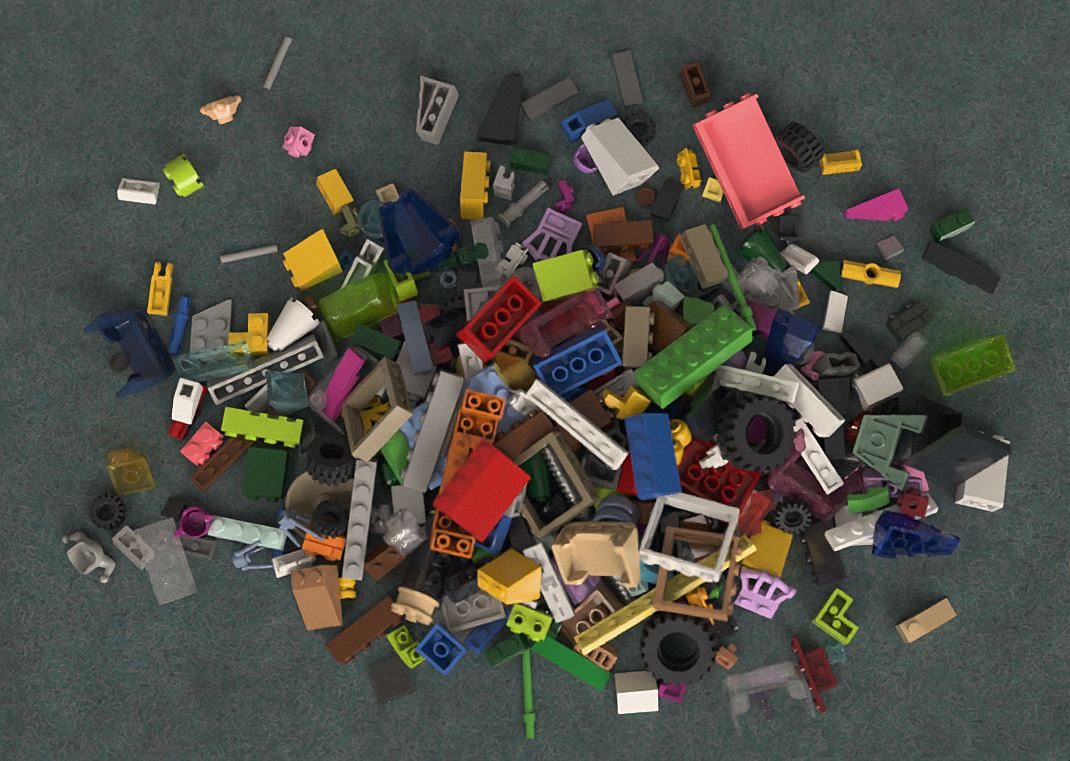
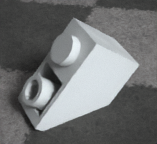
[172,378,203,425]

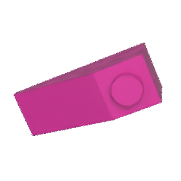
[844,189,908,221]

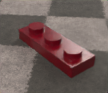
[418,304,453,366]

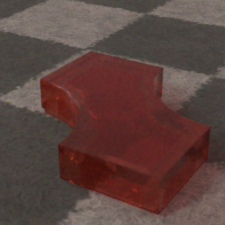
[737,489,776,537]

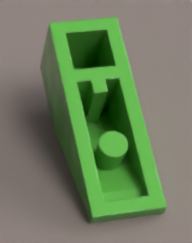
[380,429,409,487]

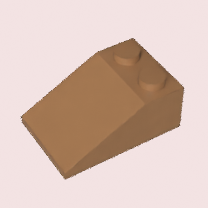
[291,565,343,630]
[560,584,625,645]

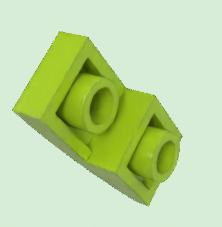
[386,625,425,669]

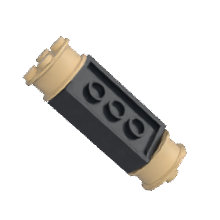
[391,495,459,625]

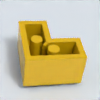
[228,313,271,356]

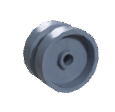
[592,496,640,528]

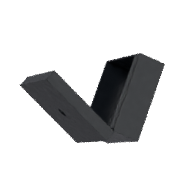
[893,393,1012,485]

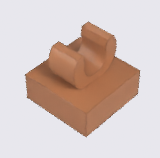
[716,643,738,670]

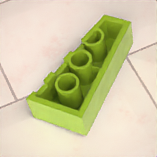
[221,407,304,448]

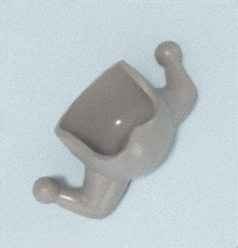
[62,531,116,583]

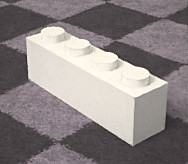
[774,364,845,437]

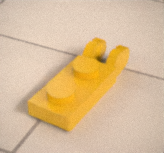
[147,262,173,316]

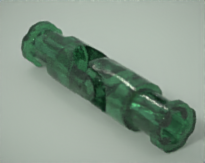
[426,242,489,273]

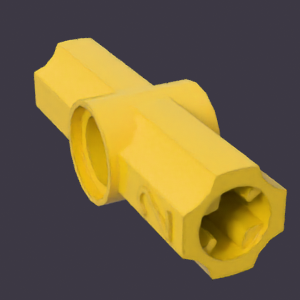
[840,260,901,288]

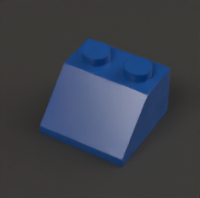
[415,622,468,676]

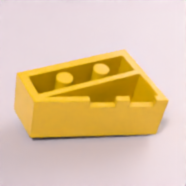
[460,152,491,220]

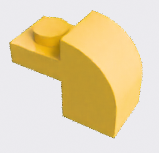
[602,385,651,420]

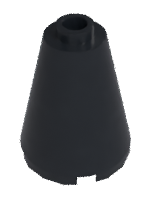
[536,488,580,533]

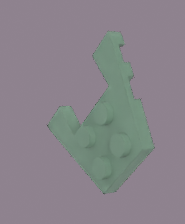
[853,415,928,491]

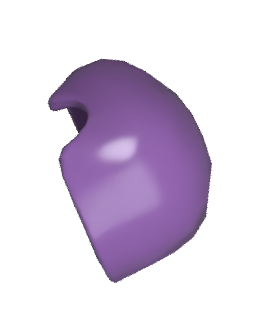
[573,143,598,173]

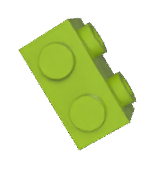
[506,603,553,642]

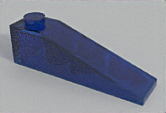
[762,307,821,377]
[872,509,961,559]

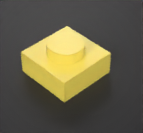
[702,177,723,203]

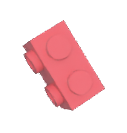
[180,422,224,467]

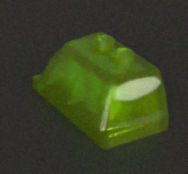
[318,273,401,342]
[928,333,1016,397]

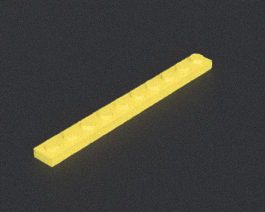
[574,534,756,655]

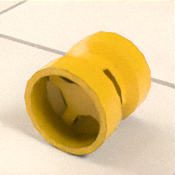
[338,578,356,599]

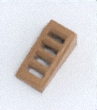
[573,643,618,671]

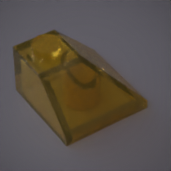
[106,448,156,496]

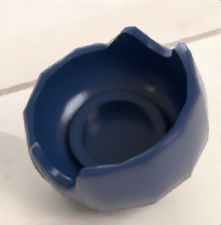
[582,244,606,273]

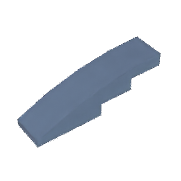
[397,301,434,375]

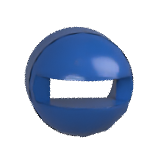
[338,250,354,267]

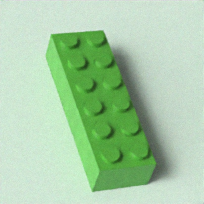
[634,304,752,409]

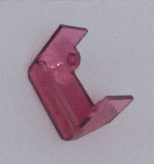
[516,288,613,358]
[768,428,865,521]

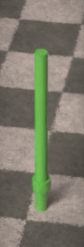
[708,224,757,331]
[522,633,535,738]

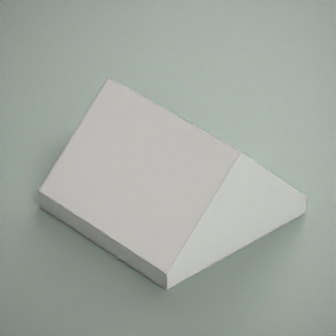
[854,363,903,412]
[614,671,658,714]

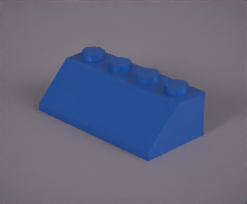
[532,324,623,396]
[625,413,682,501]

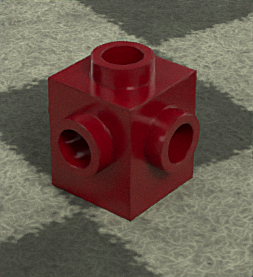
[897,488,929,519]

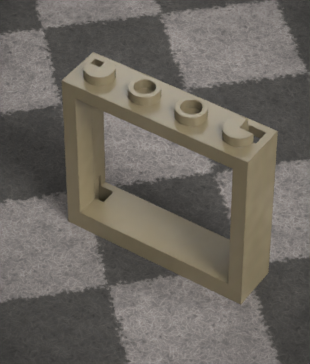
[341,357,413,462]
[512,431,601,539]

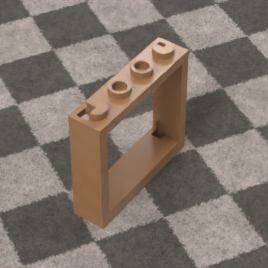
[653,527,743,621]

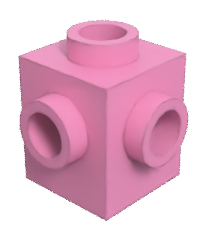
[282,127,315,157]

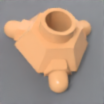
[200,95,241,124]

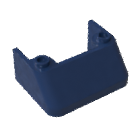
[83,308,175,397]

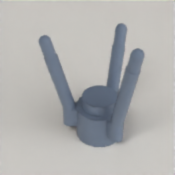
[277,510,324,548]
[232,540,274,571]

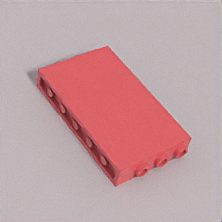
[692,93,805,229]

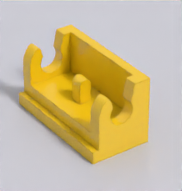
[819,149,862,175]
[316,169,354,215]

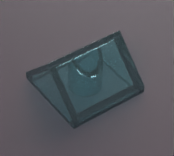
[265,371,308,417]

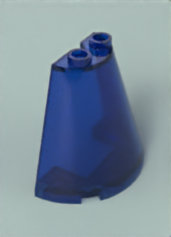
[378,188,459,275]

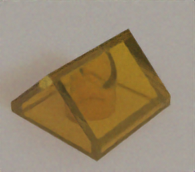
[492,353,540,391]

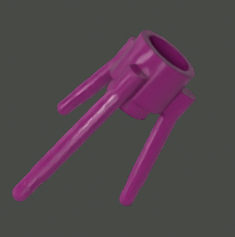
[635,234,670,271]

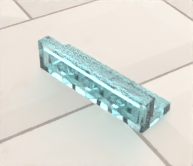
[173,341,254,385]

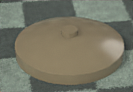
[285,470,354,539]

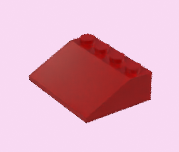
[433,438,531,543]
[677,438,762,526]

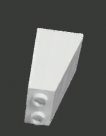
[581,118,659,196]
[954,431,1010,512]

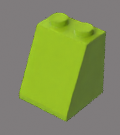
[533,250,599,302]

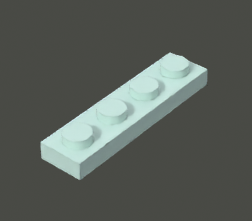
[208,515,287,551]

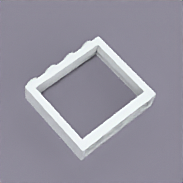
[639,493,739,582]

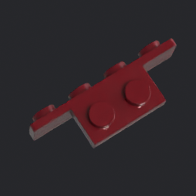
[790,635,838,714]

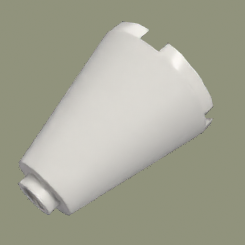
[267,297,319,351]

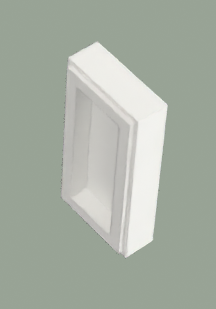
[781,244,819,275]

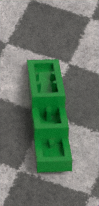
[531,635,611,691]

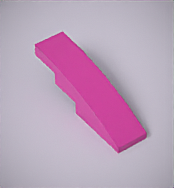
[320,348,366,424]

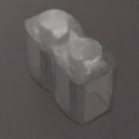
[888,332,927,371]

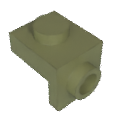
[340,204,365,237]

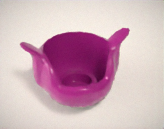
[174,505,213,538]

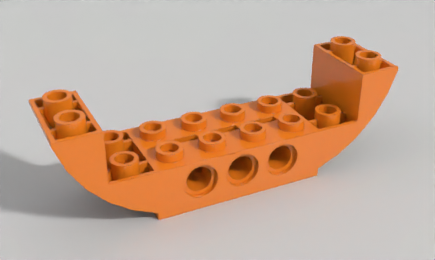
[430,389,506,558]

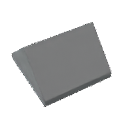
[391,485,426,526]

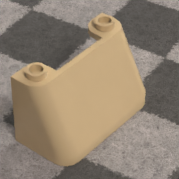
[551,522,641,588]

